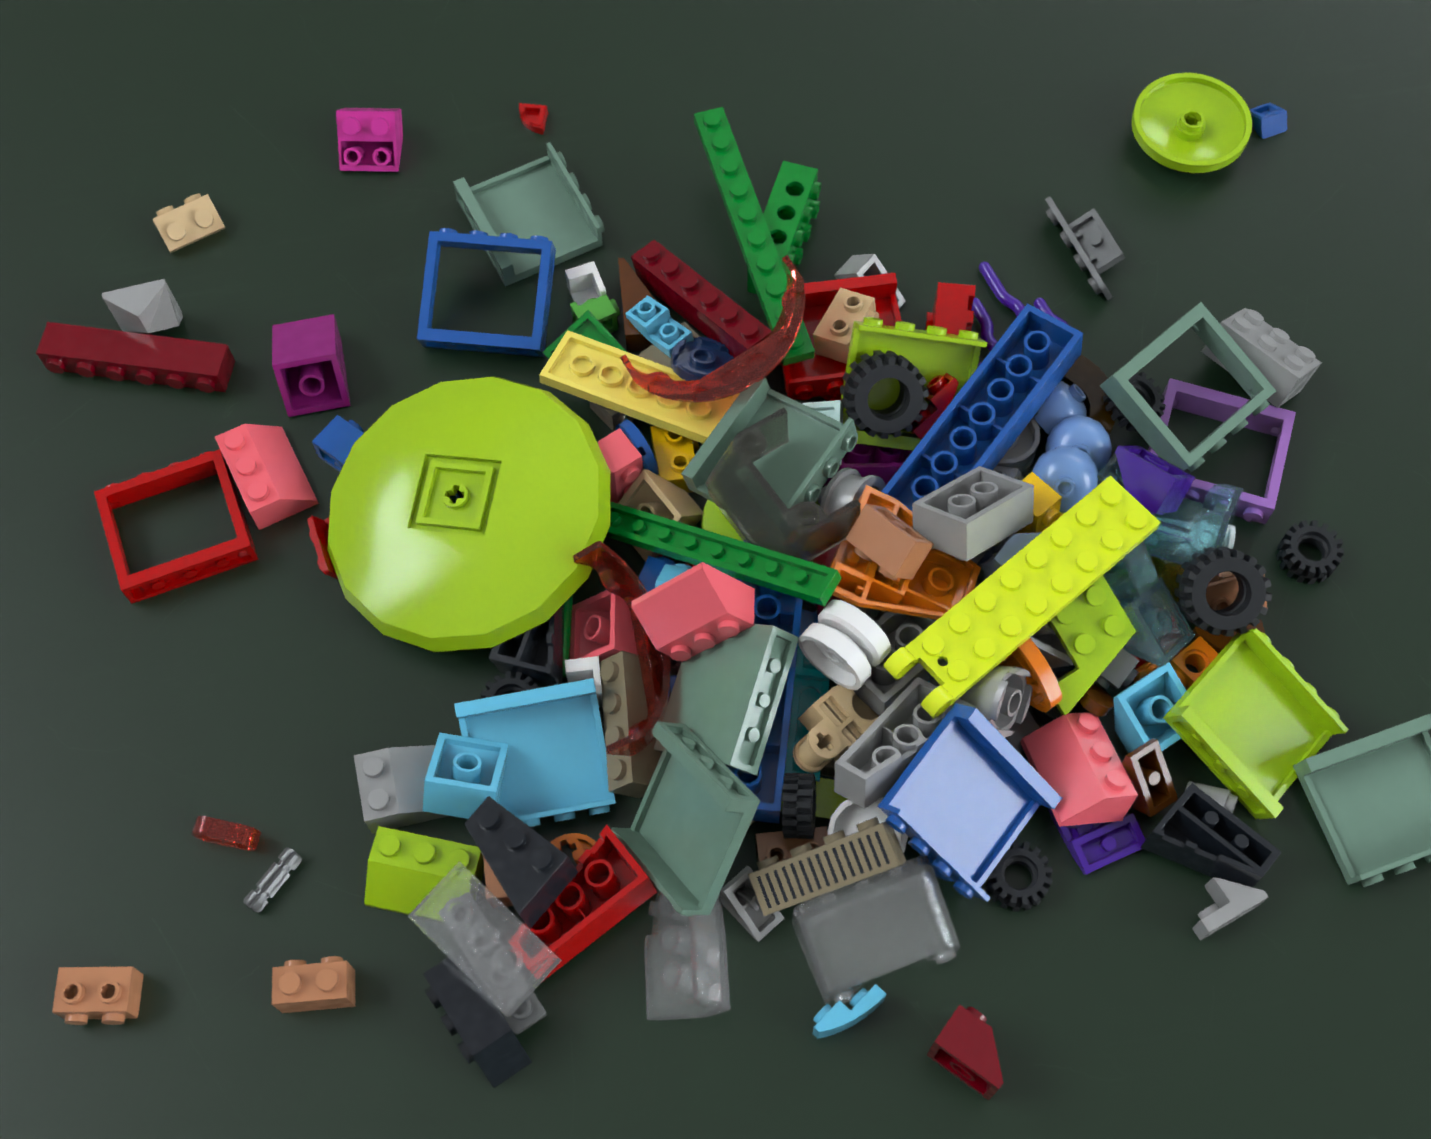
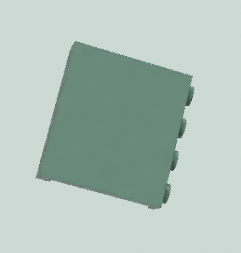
[453,142,605,287]
[681,373,858,539]
[654,624,799,776]
[1293,713,1431,887]
[612,721,760,917]

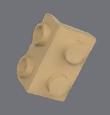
[153,193,225,253]

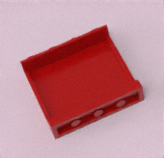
[780,273,902,400]

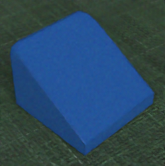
[1249,102,1287,139]

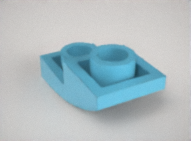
[625,295,694,358]
[812,984,887,1039]

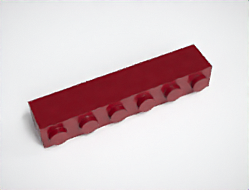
[631,240,778,374]
[36,322,235,393]

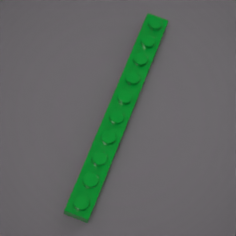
[694,107,815,366]
[606,502,842,607]

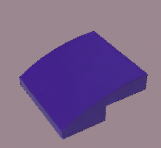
[1048,808,1145,874]

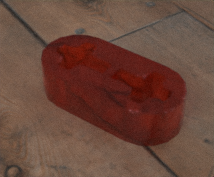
[191,816,261,851]

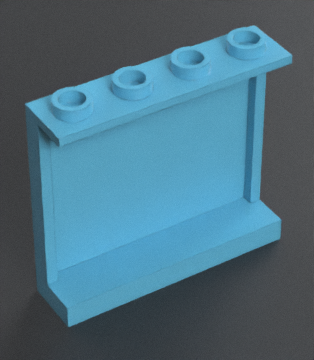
[454,678,616,827]

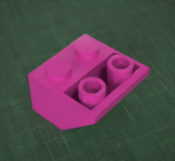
[336,108,403,172]

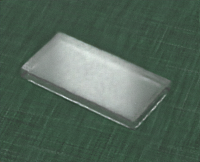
[408,861,562,1017]

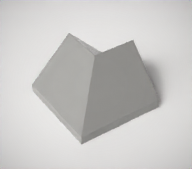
[102,279,183,333]

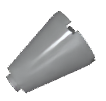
[929,661,1032,737]

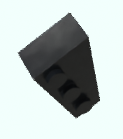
[489,603,565,686]
[1140,783,1281,887]
[464,796,578,929]
[423,949,532,1088]

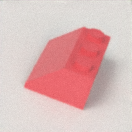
[215,424,319,530]
[631,562,755,662]
[1020,712,1138,827]

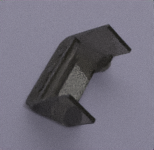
[707,407,861,561]

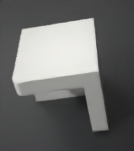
[565,261,606,306]
[565,656,603,707]

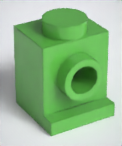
[570,294,621,333]

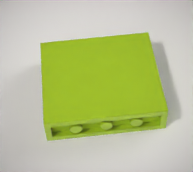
[841,317,987,451]
[1163,628,1349,819]

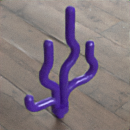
[971,262,1069,368]

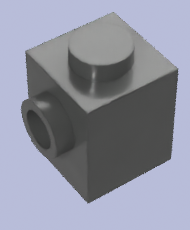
[1094,648,1139,691]

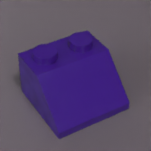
[1115,446,1196,515]

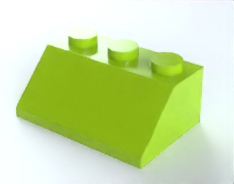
[364,826,484,923]

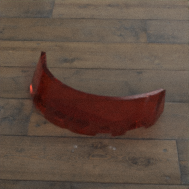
[620,255,805,402]
[573,541,670,756]

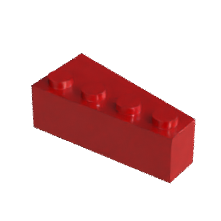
[925,282,976,335]
[509,825,657,984]

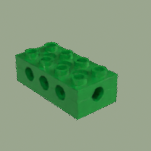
[747,161,822,294]

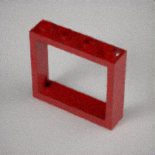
[94,449,259,604]

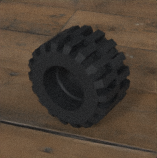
[840,350,929,439]
[1174,546,1272,637]

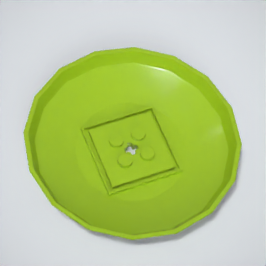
[327,377,611,652]

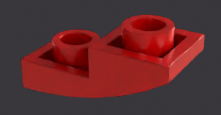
[911,373,959,440]

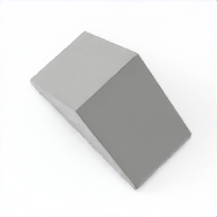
[720,866,784,942]

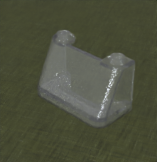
[792,856,960,1004]

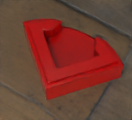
[519,103,548,135]

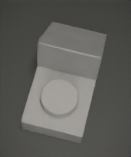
[1192,877,1268,941]

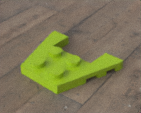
[1049,576,1136,715]

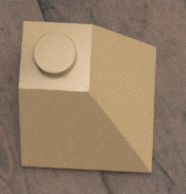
[618,469,703,562]

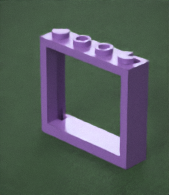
[1148,378,1296,524]

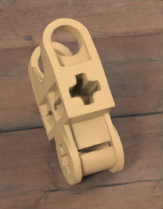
[793,685,877,773]

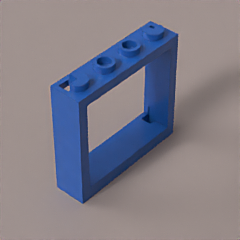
[417,228,556,357]

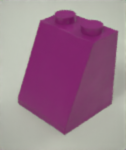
[272,314,350,417]

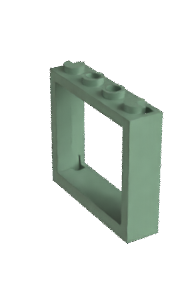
[1100,302,1276,472]

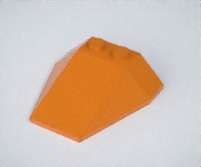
[830,485,981,620]

